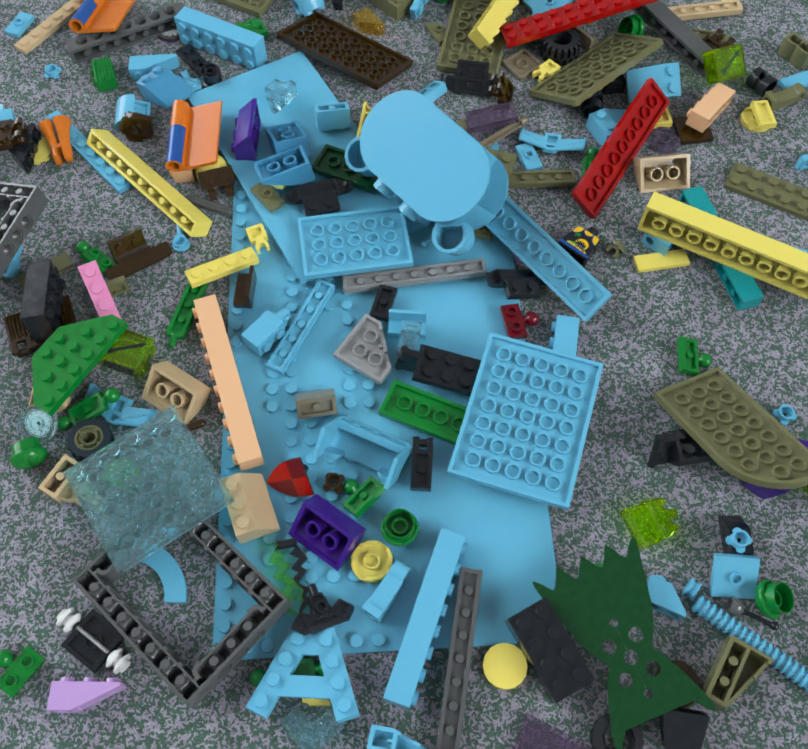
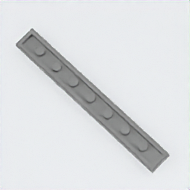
[342,258,487,294]

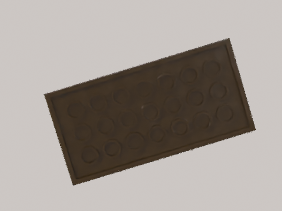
[277,11,413,90]

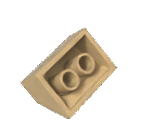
[633,153,690,193]
[141,361,211,425]
[219,473,280,544]

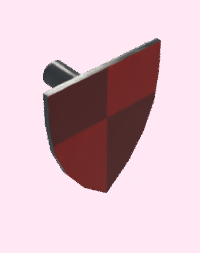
[267,457,314,497]

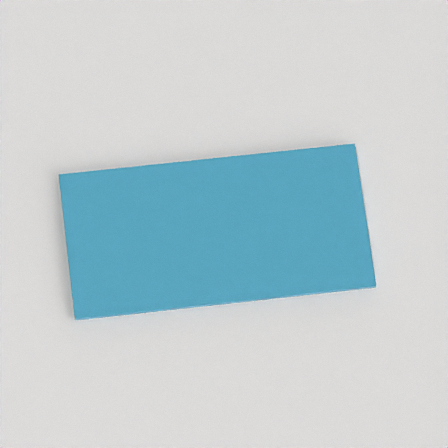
[188,51,426,284]

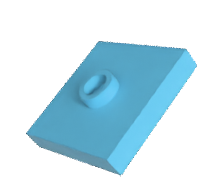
[709,553,760,599]

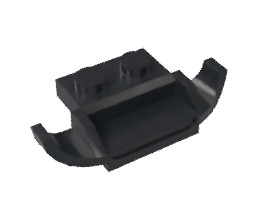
[440,59,497,96]
[283,178,353,217]
[485,268,546,300]

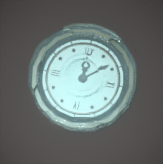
[17,404,58,443]

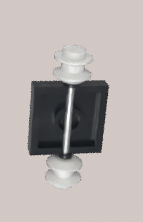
[56,607,131,674]

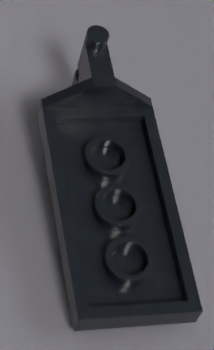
[395,344,481,396]
[647,429,714,468]

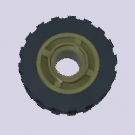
[66,418,115,464]

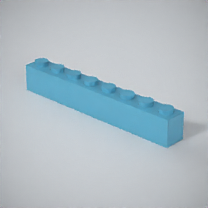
[383,527,468,711]

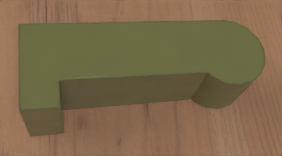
[762,83,808,111]

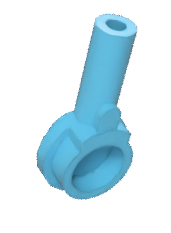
[172,224,190,252]

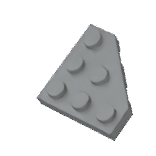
[333,314,391,386]

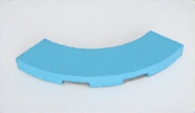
[136,544,188,604]

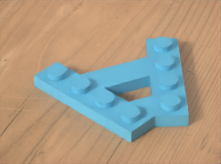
[246,627,360,724]

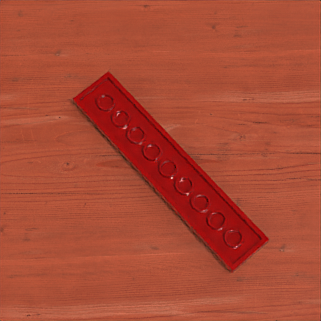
[499,0,659,49]
[571,78,670,219]

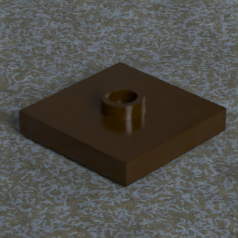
[672,116,714,145]

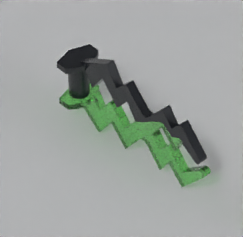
[268,537,309,616]

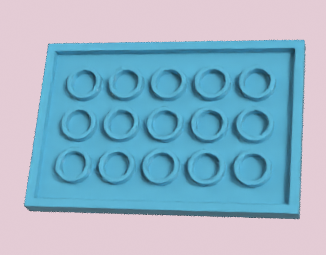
[298,205,413,280]

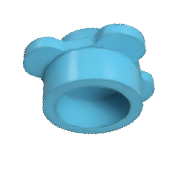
[44,64,62,79]
[772,404,797,426]
[725,527,752,553]

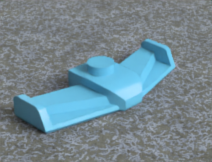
[518,127,587,154]
[84,383,157,428]

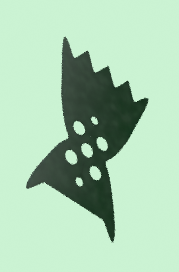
[533,536,716,749]

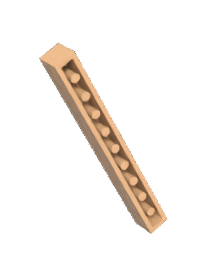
[192,294,265,472]

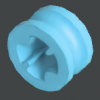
[682,577,702,600]

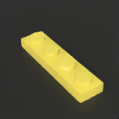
[184,246,259,289]

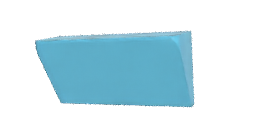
[418,81,448,102]

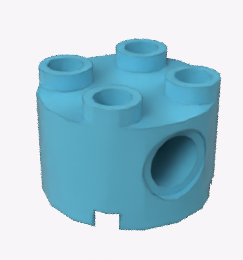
[292,0,325,17]

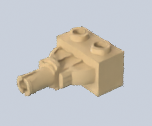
[38,454,110,512]

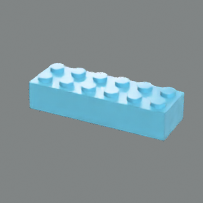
[174,6,268,70]

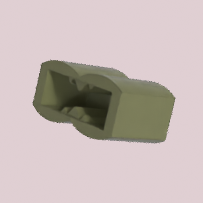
[778,32,808,69]

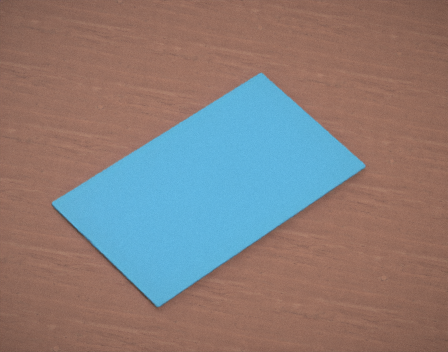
[213,141,565,660]

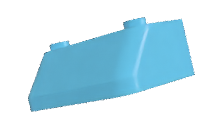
[312,416,412,490]

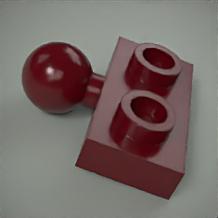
[500,303,539,340]

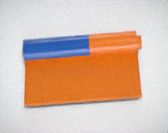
[69,0,136,34]
[165,100,222,172]

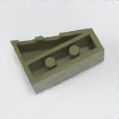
[702,635,775,712]

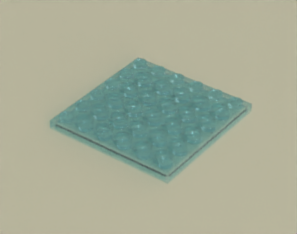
[63,405,234,575]

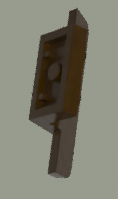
[104,227,172,280]

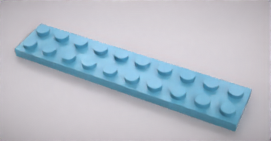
[485,196,613,322]

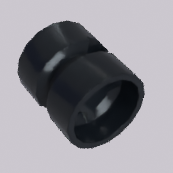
[199,63,223,88]
[745,67,778,98]
[582,90,603,118]

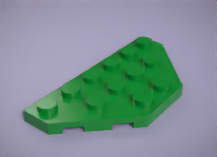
[32,314,129,417]

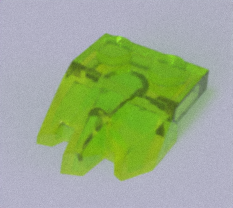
[619,498,680,550]

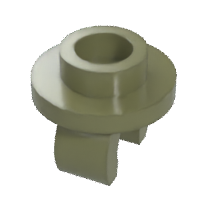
[606,240,626,259]

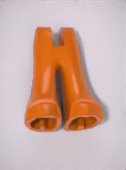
[38,115,74,166]

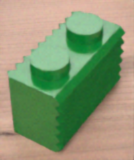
[90,57,118,92]

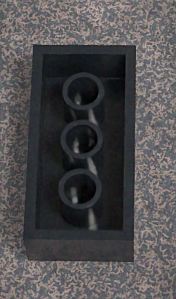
[20,259,66,342]
[505,597,595,704]

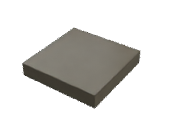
[501,48,542,82]

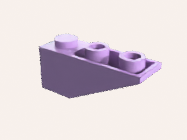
[46,677,126,713]

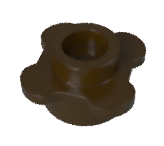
[323,473,345,494]

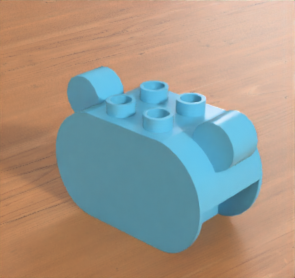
[344,90,509,256]

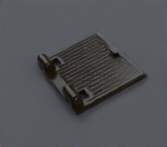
[3,295,77,357]

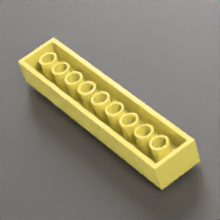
[637,191,808,299]

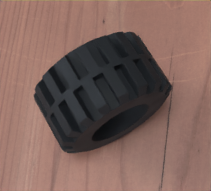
[540,28,581,67]

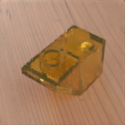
[352,7,385,37]

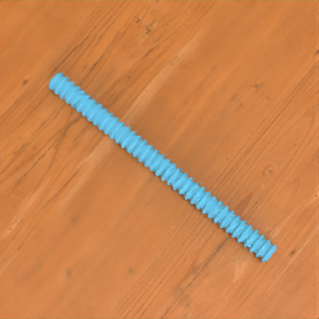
[691,595,808,692]

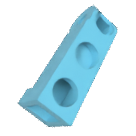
[362,560,411,623]

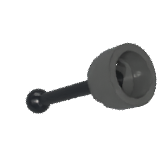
[725,597,779,630]

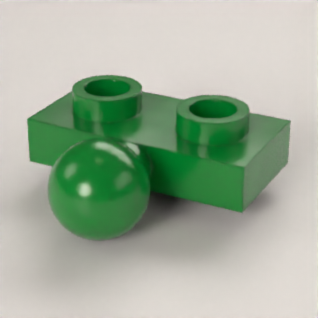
[677,336,712,376]
[342,476,387,519]
[0,645,46,698]

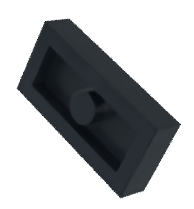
[369,284,398,322]

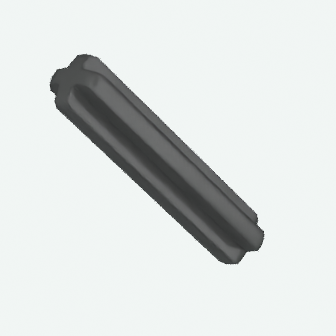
[186,194,233,217]

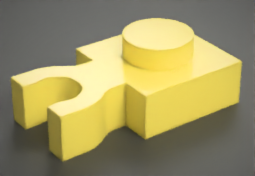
[532,59,561,83]
[245,223,270,254]

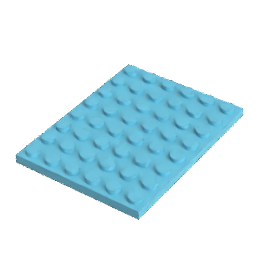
[447,332,603,511]

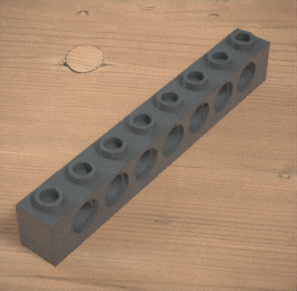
[65,2,184,64]

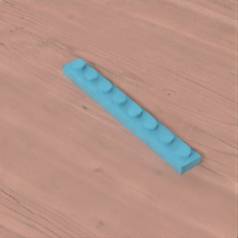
[44,110,133,194]

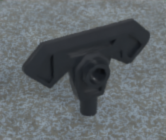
[291,583,354,636]

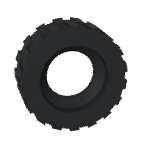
[589,713,645,749]

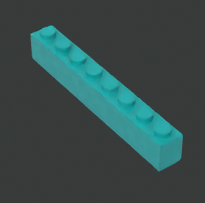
[678,186,764,311]

